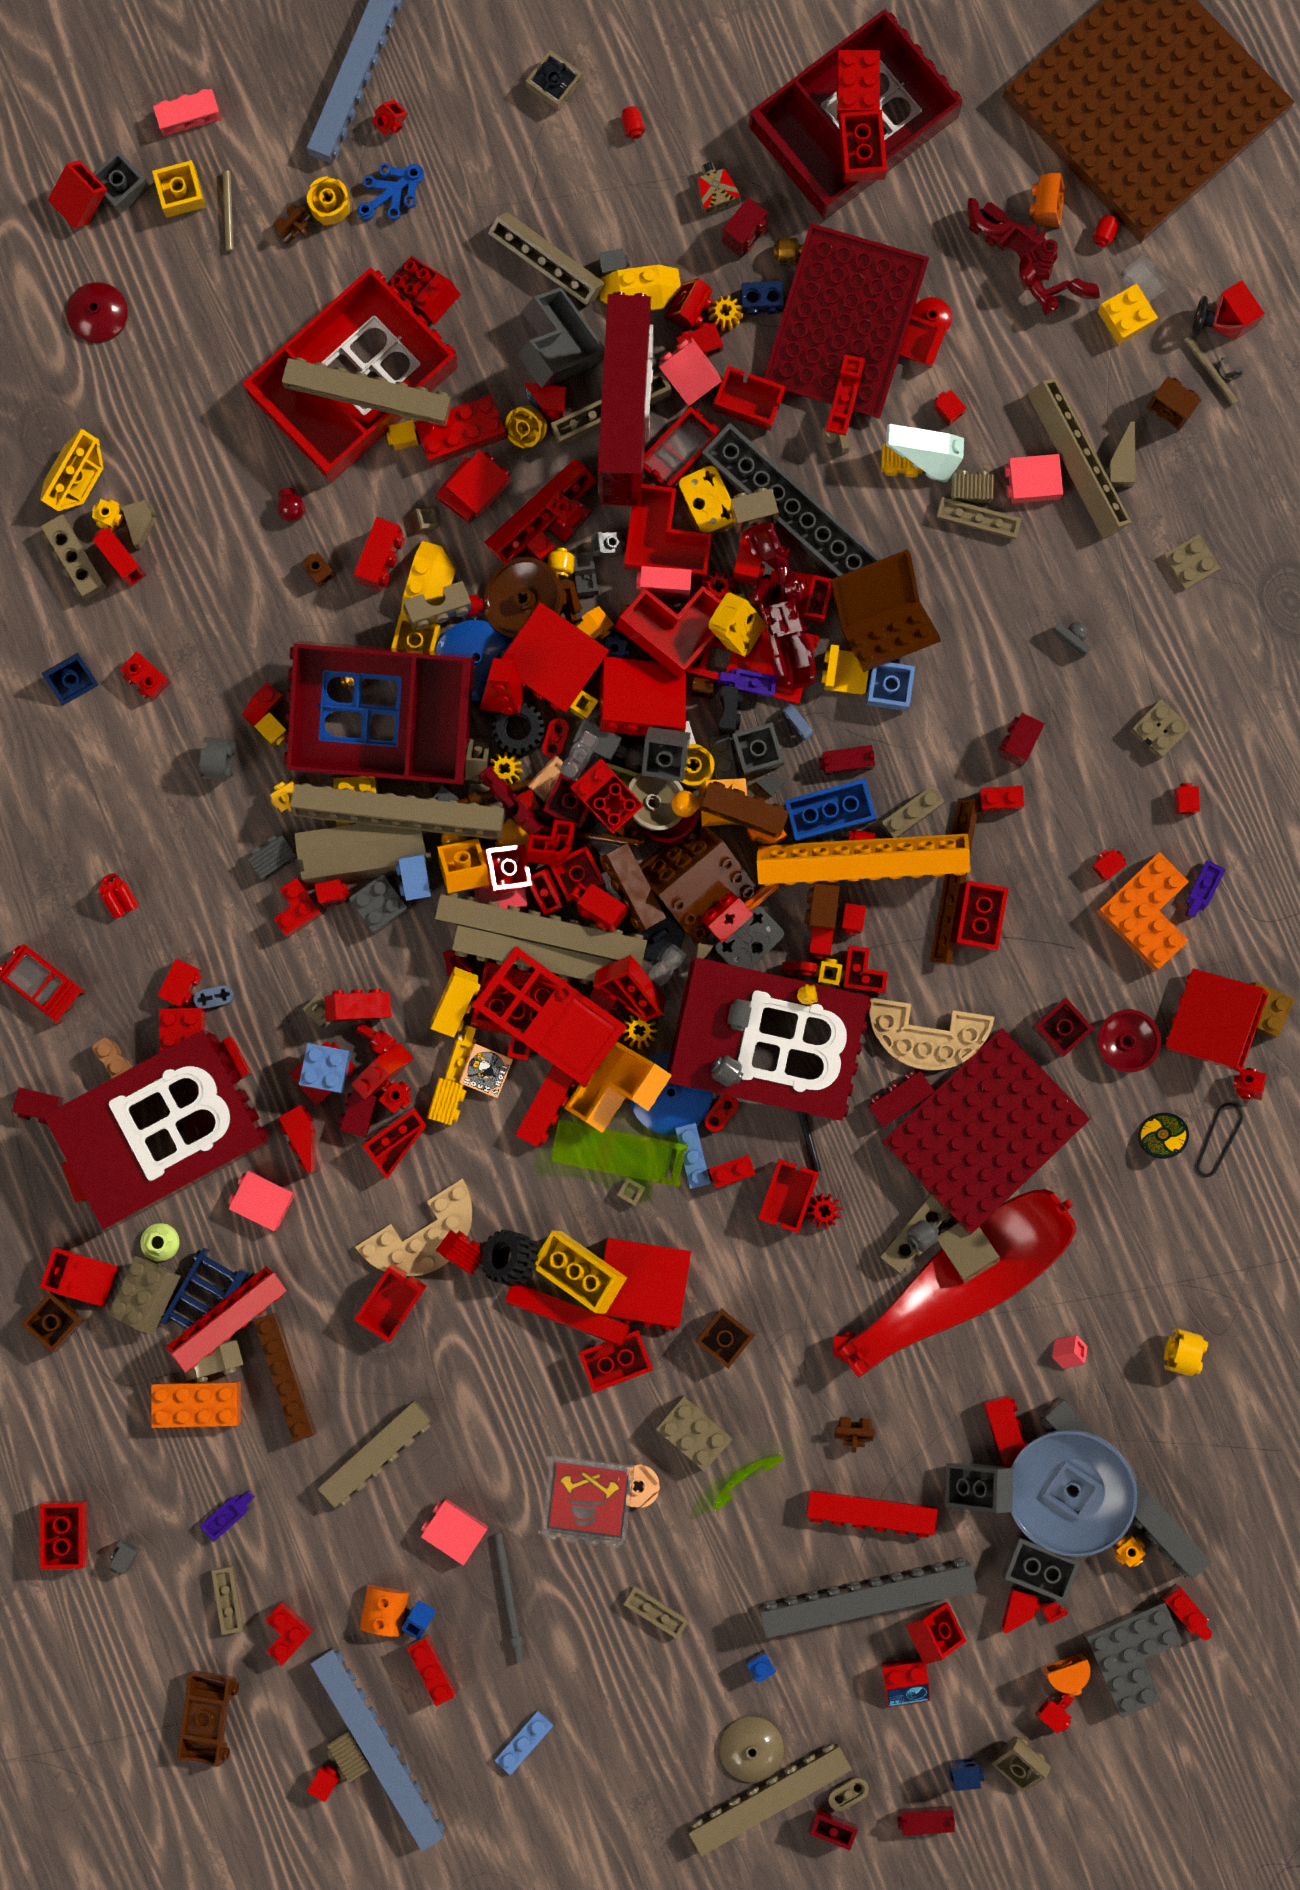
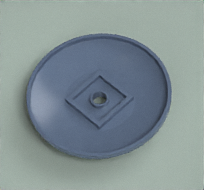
[1011,1430,1138,1557]

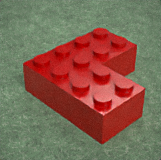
[624,484,712,580]
[615,586,721,679]

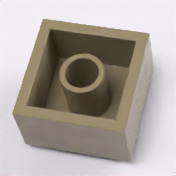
[730,488,779,533]

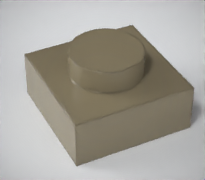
[617,1177,646,1206]

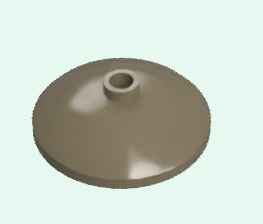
[628,772,684,831]
[720,1716,784,1782]

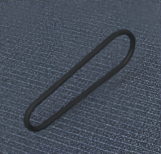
[1197,1103,1243,1177]

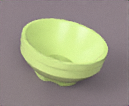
[140,1223,179,1262]

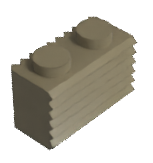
[950,470,994,503]
[326,1729,372,1782]

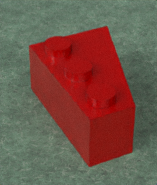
[479,658,524,715]
[593,955,665,1022]
[362,1106,426,1180]

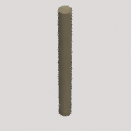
[222,170,234,252]
[1184,335,1238,406]

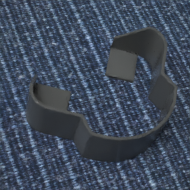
[1217,357,1243,382]

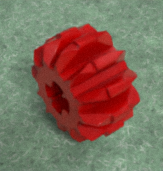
[702,571,736,601]
[806,1193,842,1229]

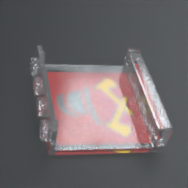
[538,1455,634,1548]

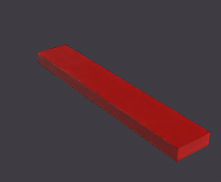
[505,1285,630,1347]

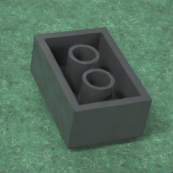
[945,1462,1014,1513]
[1001,1535,1080,1603]

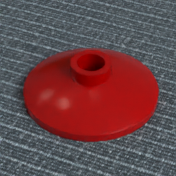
[912,297,952,331]

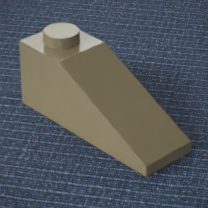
[1104,421,1135,487]

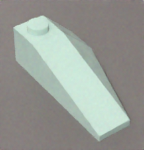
[886,424,964,483]

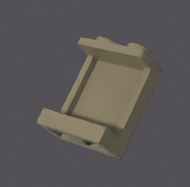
[937,1221,1000,1284]

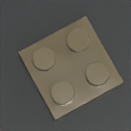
[1163,534,1221,591]

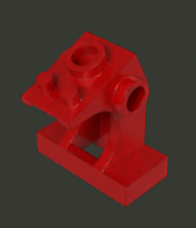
[544,491,591,544]

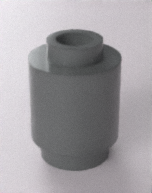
[727,999,752,1031]

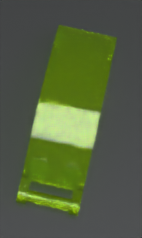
[551,1120,688,1187]

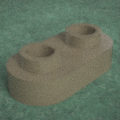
[828,1776,869,1811]

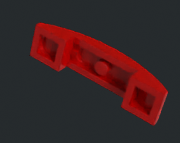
[826,354,865,436]

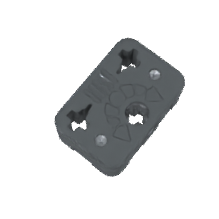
[715,907,784,969]

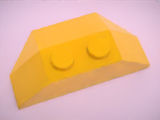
[599,265,681,311]
[40,429,103,511]
[400,541,456,616]

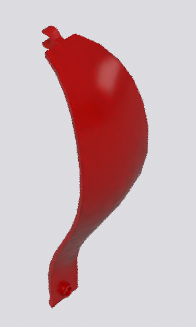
[838,1189,1076,1378]

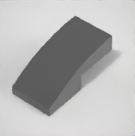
[573,551,598,598]

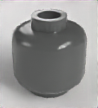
[710,1055,743,1087]
[906,1220,938,1252]

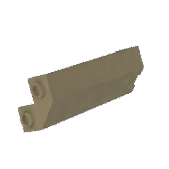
[295,824,432,888]

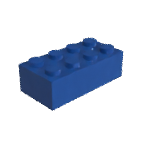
[783,779,877,844]

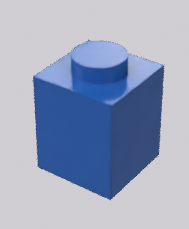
[401,1600,436,1640]
[746,1650,776,1683]

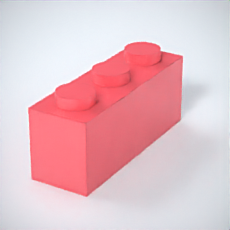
[153,89,222,137]

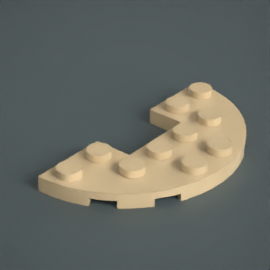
[869,998,994,1071]
[355,1178,472,1276]

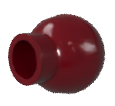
[277,488,306,523]

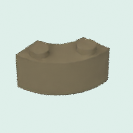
[184,1340,244,1383]

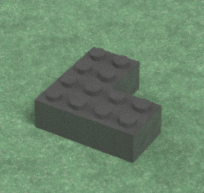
[518,287,605,388]
[1082,1599,1183,1718]

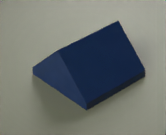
[41,653,99,705]

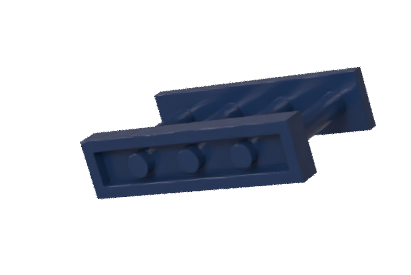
[160,1248,250,1329]

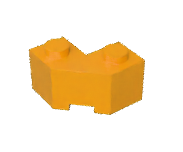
[575,606,615,641]

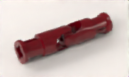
[478,766,545,836]

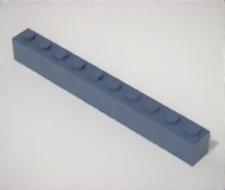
[307,0,402,164]
[310,1648,445,1852]

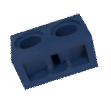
[741,281,784,315]
[948,1758,984,1791]

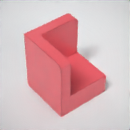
[1052,1335,1088,1368]

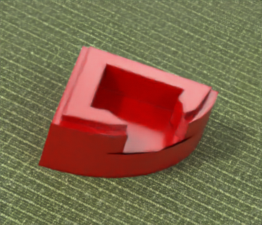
[1040,1601,1068,1624]

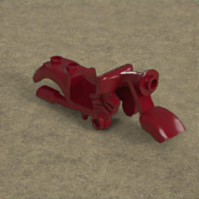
[967,198,1100,316]
[745,523,816,689]

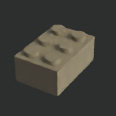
[108,1256,180,1335]
[656,1395,732,1472]

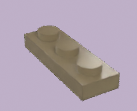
[211,1566,244,1635]
[623,1585,689,1639]

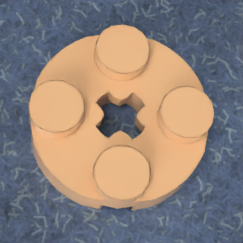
[618,1464,660,1508]

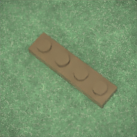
[936,497,1022,540]

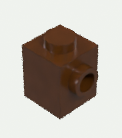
[302,552,335,588]

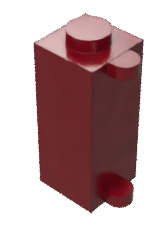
[818,745,875,776]
[896,1806,955,1836]

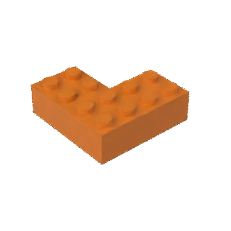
[1096,852,1189,972]

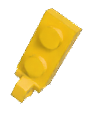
[443,1025,477,1084]

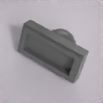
[1051,622,1091,657]

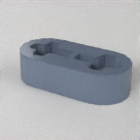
[782,703,814,741]
[194,986,234,1009]

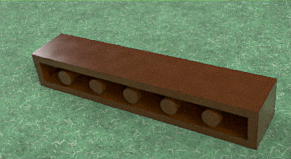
[254,1312,317,1442]

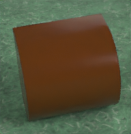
[691,677,715,699]

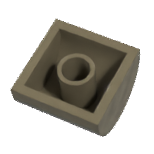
[991,1736,1051,1793]

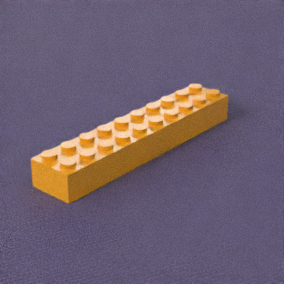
[757,834,971,886]

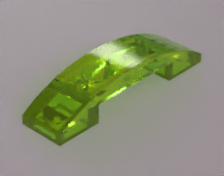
[713,1454,784,1511]

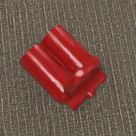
[98,873,139,919]

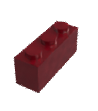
[867,1070,935,1128]

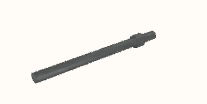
[494,1533,524,1664]

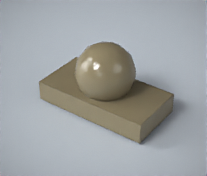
[821,425,850,454]

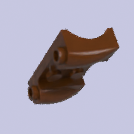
[176,1670,239,1767]

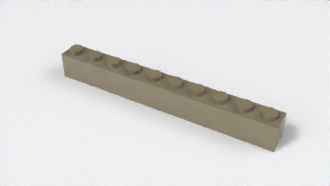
[290,783,505,840]
[435,892,647,966]

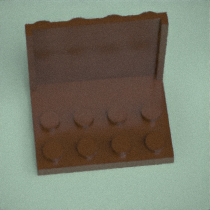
[830,549,941,672]
[639,820,758,945]

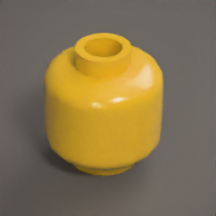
[547,548,574,580]

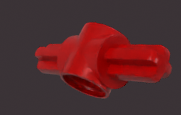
[355,1023,411,1055]

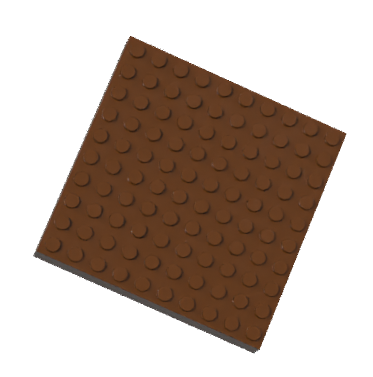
[1002,0,1295,243]

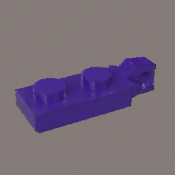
[717,669,776,698]
[1185,860,1226,918]
[199,1490,255,1542]

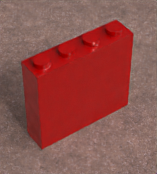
[499,601,609,713]
[599,656,686,736]
[1165,968,1269,1072]
[597,1238,691,1331]

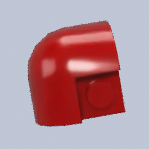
[527,820,575,865]

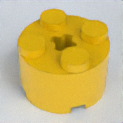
[307,176,350,226]
[678,744,714,789]
[1164,1328,1208,1376]

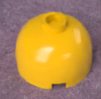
[505,406,547,448]

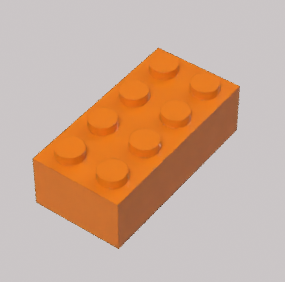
[151,1381,241,1428]

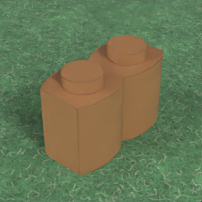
[92,1037,132,1078]

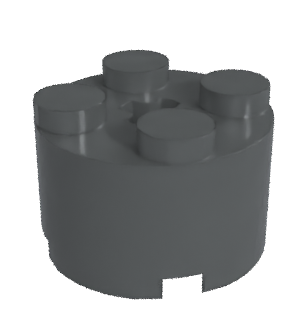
[200,737,236,781]

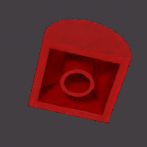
[664,278,713,329]
[483,845,532,894]

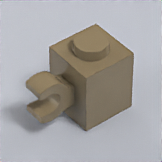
[303,994,334,1028]

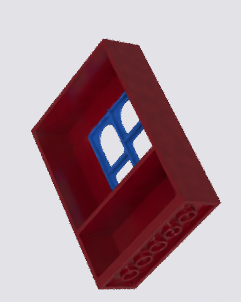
[284,641,475,784]

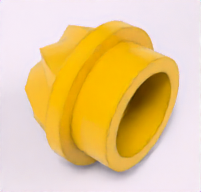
[797,984,818,1005]

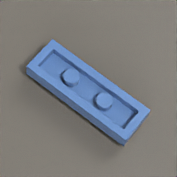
[675,1122,710,1189]
[494,1710,554,1775]

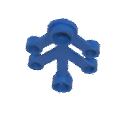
[357,163,424,221]

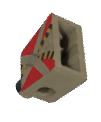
[698,162,741,216]

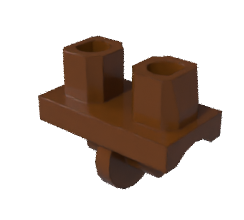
[273,204,312,244]
[617,817,646,846]
[834,1417,875,1453]

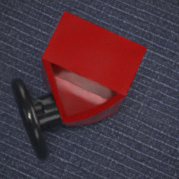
[1192,280,1265,340]

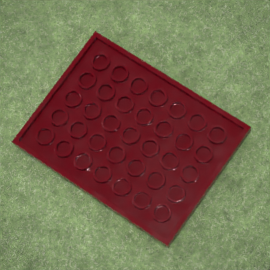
[764,223,929,419]
[882,1028,1091,1235]

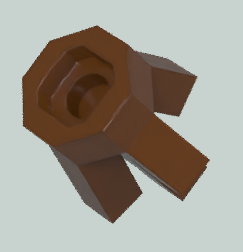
[560,580,582,624]

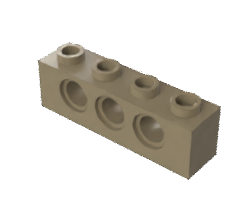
[41,514,107,601]
[879,1194,952,1273]

